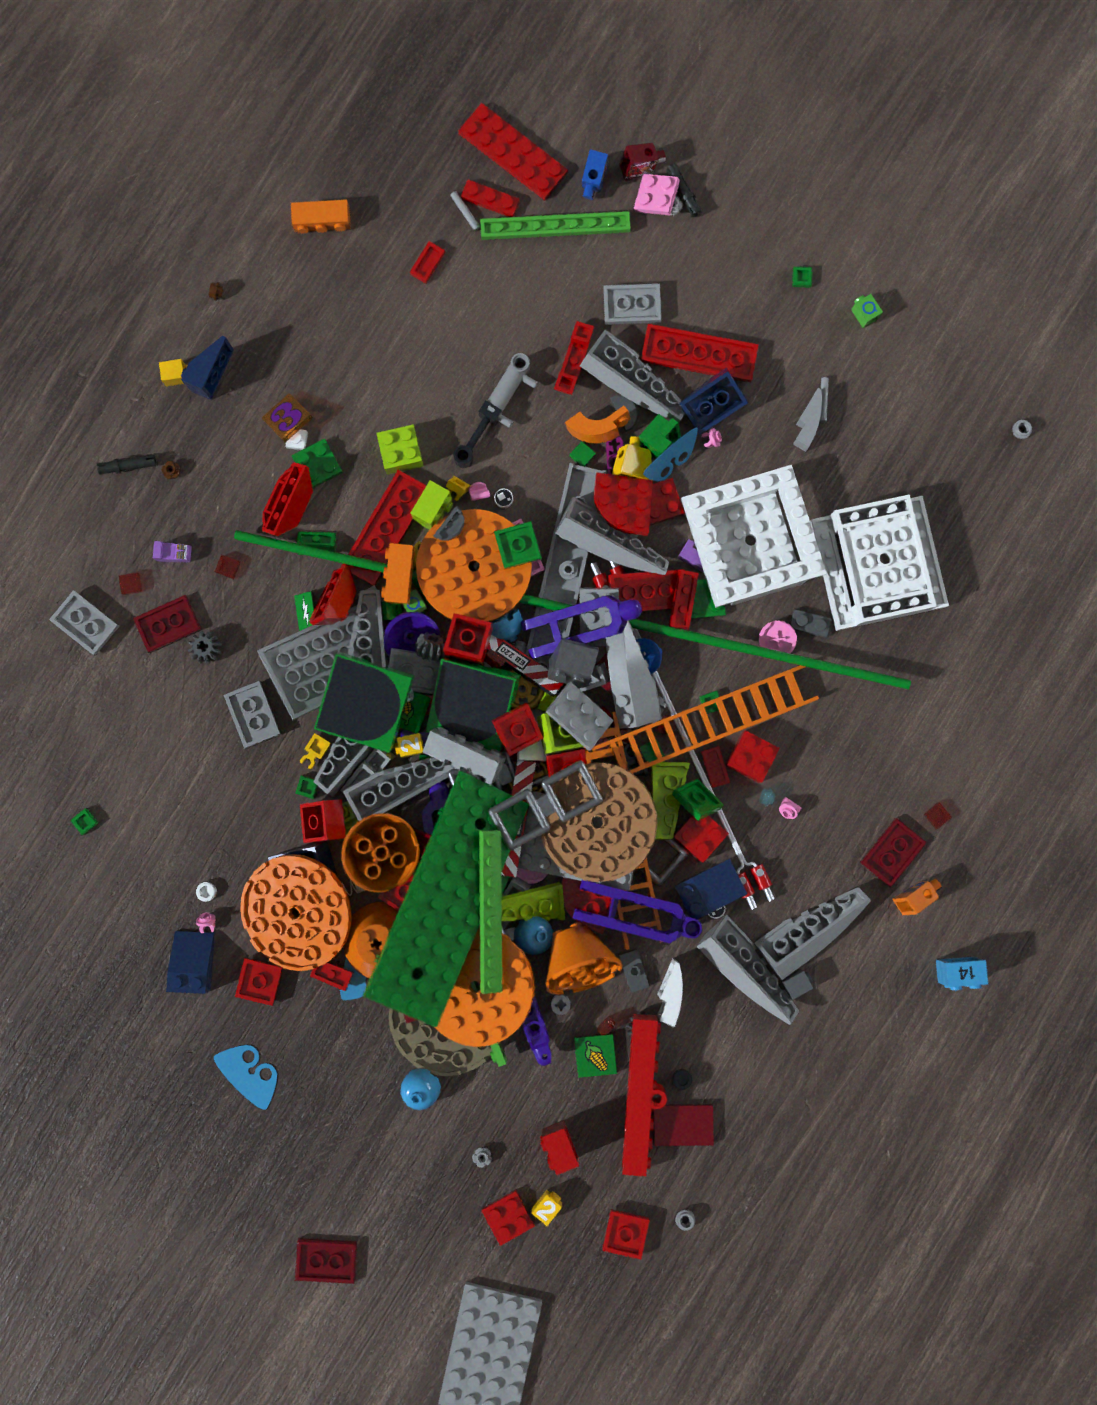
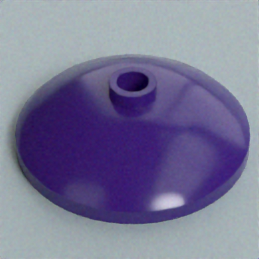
[383,612,440,657]

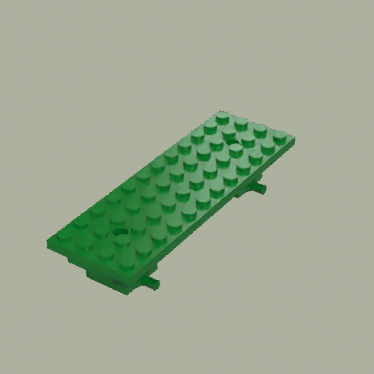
[363,771,529,1028]

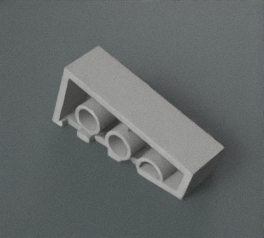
[423,727,506,785]
[314,737,375,797]

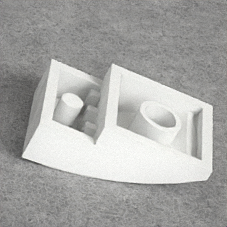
[657,958,682,1027]

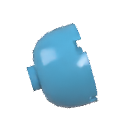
[491,608,523,643]
[514,916,553,955]
[400,1068,441,1110]

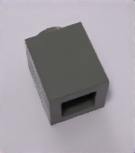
[780,969,813,1000]

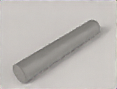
[450,191,481,231]
[819,377,829,422]

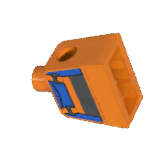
[892,879,942,916]

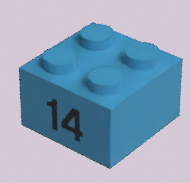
[936,957,988,990]

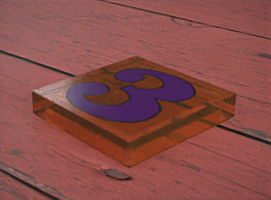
[262,393,313,443]

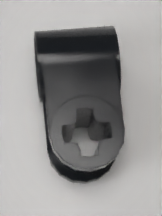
[624,743,648,777]

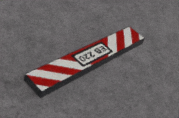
[486,634,565,698]
[501,760,537,878]

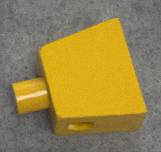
[612,436,652,480]

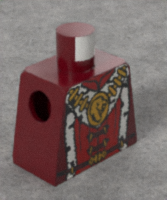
[619,143,666,181]

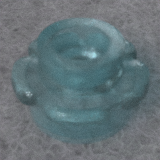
[759,789,775,807]

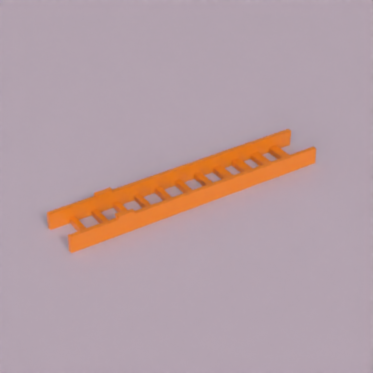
[592,666,819,774]
[583,712,662,950]

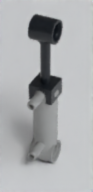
[453,353,538,468]

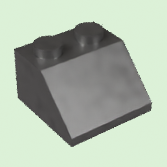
[548,638,599,688]

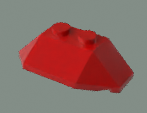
[262,462,313,536]
[309,564,357,625]

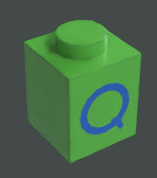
[851,294,883,328]
[403,589,429,614]

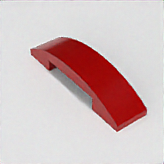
[554,321,594,395]

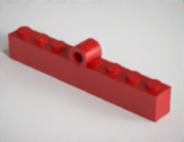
[622,1014,667,1176]

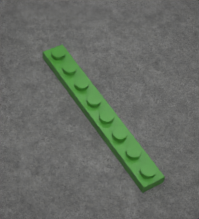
[480,211,630,240]
[479,830,502,994]

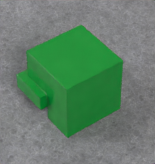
[639,414,681,459]

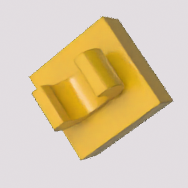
[445,476,471,501]

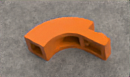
[565,405,630,443]

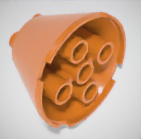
[342,813,420,892]
[343,902,398,978]
[546,923,622,995]

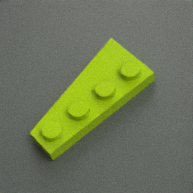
[651,762,690,840]
[502,882,565,921]

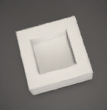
[285,429,308,450]

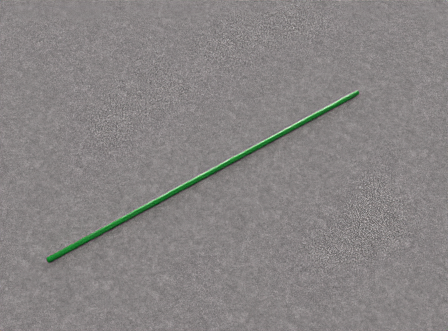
[234,530,911,690]

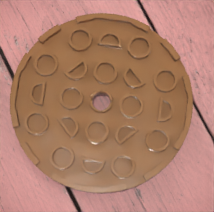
[539,763,657,882]

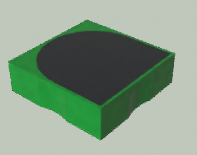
[314,652,415,753]
[426,656,521,752]

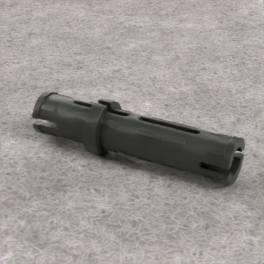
[666,163,702,218]
[97,454,157,475]

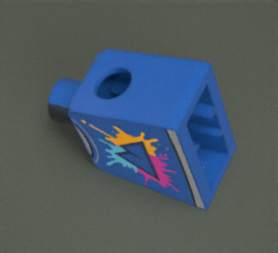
[582,149,608,200]

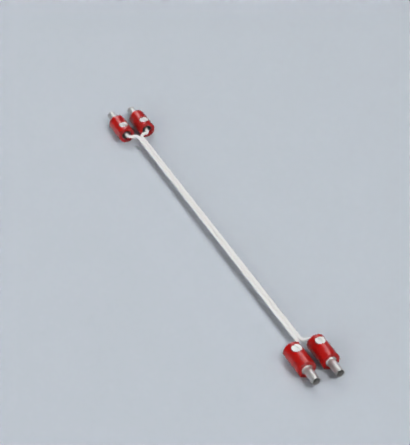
[590,561,775,910]

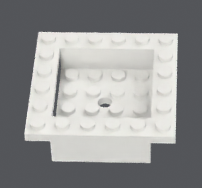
[681,465,827,608]
[810,494,949,631]

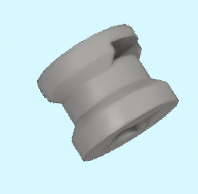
[551,994,570,1015]

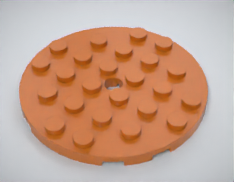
[416,509,532,622]
[241,854,351,971]
[435,926,535,1047]

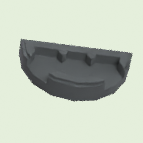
[610,395,637,432]
[433,506,464,541]

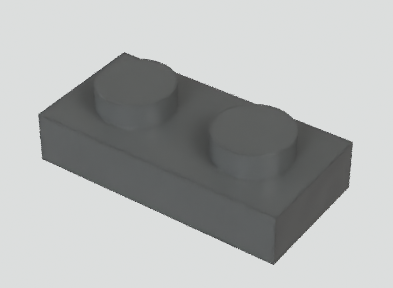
[790,609,831,638]

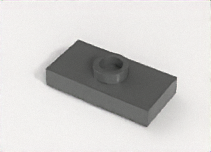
[619,949,649,993]

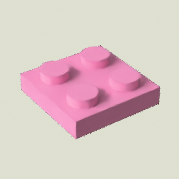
[634,174,680,215]

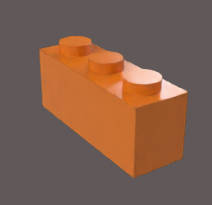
[291,200,351,234]
[381,543,415,605]

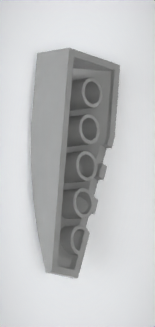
[580,330,685,422]
[555,497,669,575]
[348,590,386,667]
[604,611,662,729]
[343,757,454,821]
[754,887,871,980]
[697,915,799,1025]

